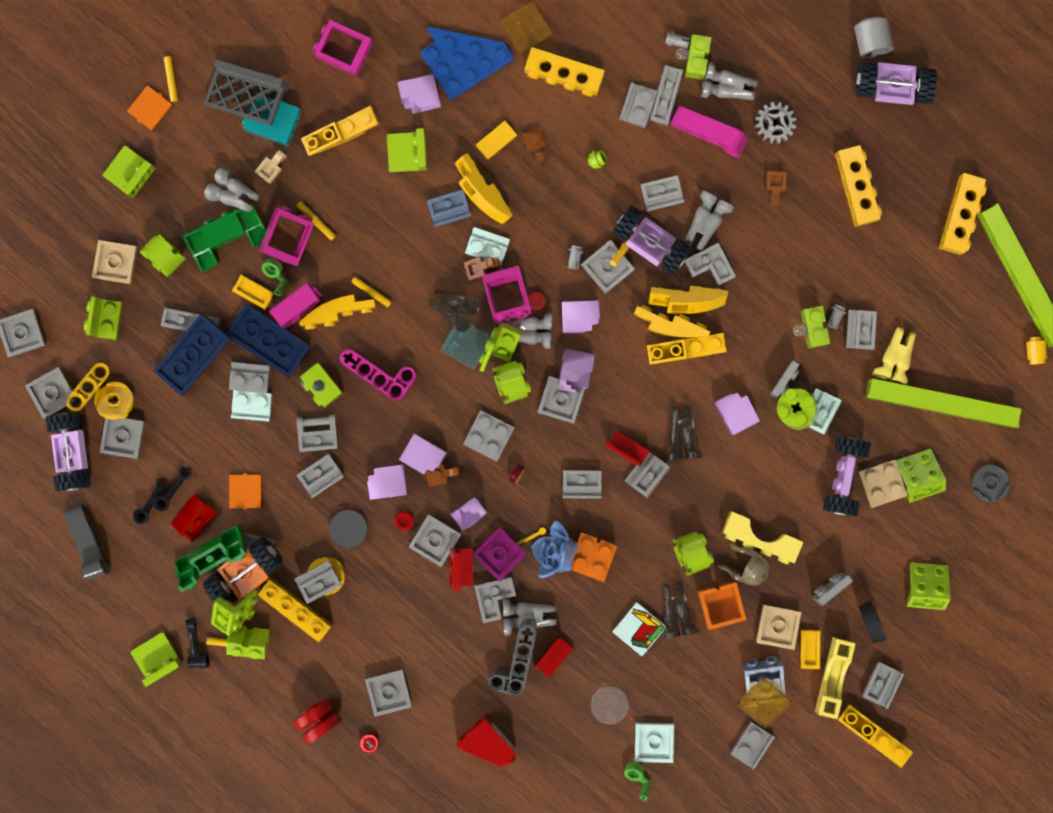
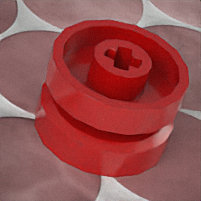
[292,698,342,745]

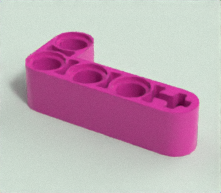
[670,106,748,158]
[340,350,417,400]

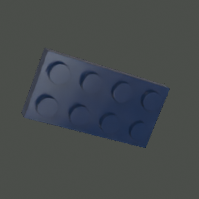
[227,304,311,378]
[153,313,232,396]

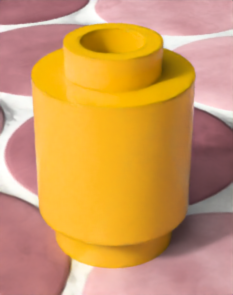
[1026,337,1047,364]

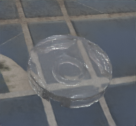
[590,685,629,725]

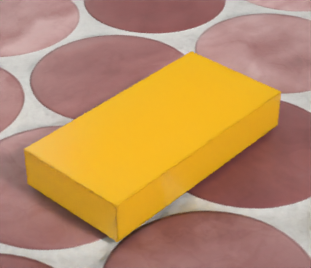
[476,121,517,160]
[232,274,275,310]
[800,629,821,669]

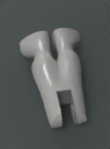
[701,62,758,100]
[204,167,259,212]
[685,191,734,251]
[499,313,553,349]
[502,599,557,636]

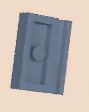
[427,189,471,228]

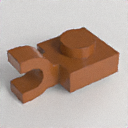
[522,128,546,164]
[766,171,787,206]
[464,256,501,281]
[425,464,460,487]

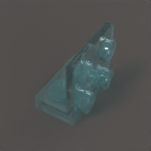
[440,317,492,370]

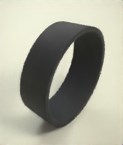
[859,601,886,644]

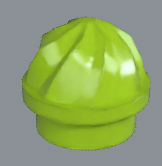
[588,150,607,168]

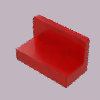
[605,431,650,467]
[171,494,217,542]
[449,548,473,591]
[534,636,574,678]

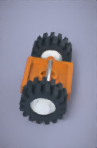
[203,537,283,604]

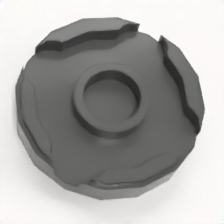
[971,464,1010,502]
[329,510,368,548]

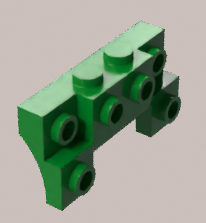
[182,203,271,273]
[174,523,248,592]

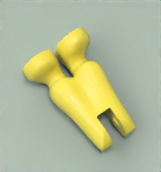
[873,327,916,385]

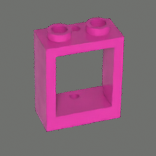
[313,20,373,77]
[258,206,314,266]
[482,266,532,324]
[269,283,322,329]

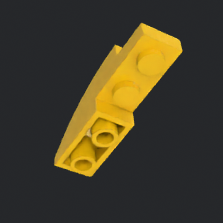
[301,106,380,156]
[455,153,513,224]
[649,286,728,314]
[299,295,376,330]
[633,305,710,339]
[647,333,727,365]
[838,705,913,768]

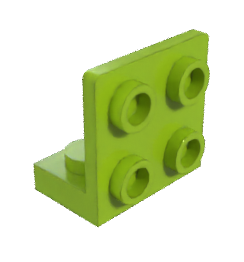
[387,128,427,173]
[103,146,156,198]
[84,296,123,340]
[479,322,523,372]
[896,449,946,503]
[907,562,951,610]
[211,589,257,636]
[131,632,183,687]

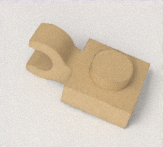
[254,150,287,184]

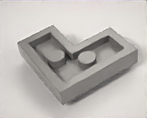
[684,243,736,286]
[474,577,516,623]

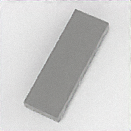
[649,65,683,126]
[160,307,221,331]

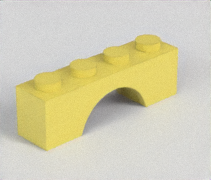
[722,511,803,565]
[815,637,856,719]

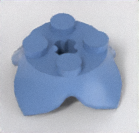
[531,520,578,578]

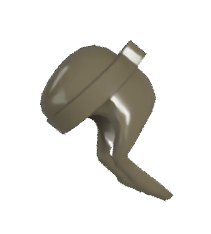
[718,542,770,586]

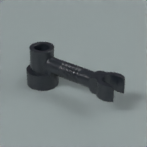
[153,466,192,512]
[133,478,169,524]
[185,618,210,669]

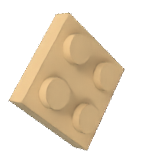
[92,240,138,284]
[858,460,907,508]
[756,604,801,650]

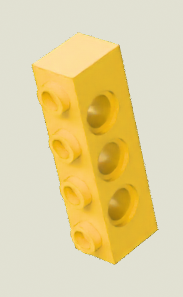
[525,47,605,97]
[835,145,882,227]
[939,173,987,255]
[258,578,333,642]

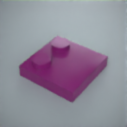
[473,527,527,582]

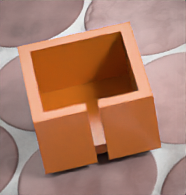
[571,532,617,582]
[697,581,746,630]

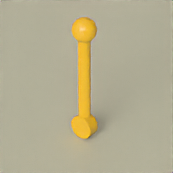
[517,527,546,545]

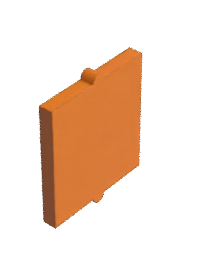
[127,85,172,131]
[229,473,261,510]

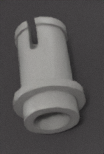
[665,31,690,49]
[567,245,584,270]
[826,304,846,330]

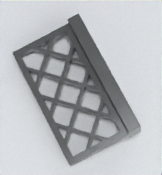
[204,59,290,126]

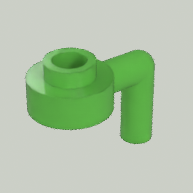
[262,258,289,296]
[624,762,651,801]

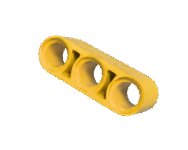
[66,363,109,412]

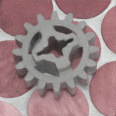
[754,102,796,144]

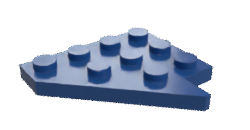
[420,27,515,101]

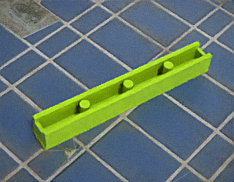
[977,203,1053,348]
[864,379,1021,428]

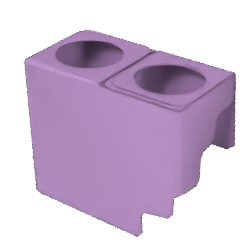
[398,74,441,114]
[562,300,600,333]
[558,349,595,393]
[714,393,760,435]
[399,434,447,474]
[367,465,407,500]
[450,497,487,531]

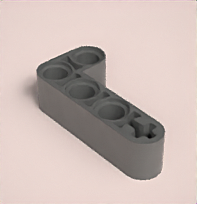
[63,504,111,581]
[488,618,537,695]

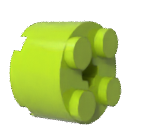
[140,232,186,277]
[493,361,531,404]
[777,389,818,430]
[673,531,714,576]

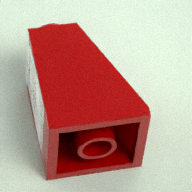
[456,714,516,768]

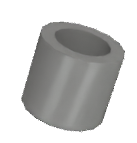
[854,16,894,58]

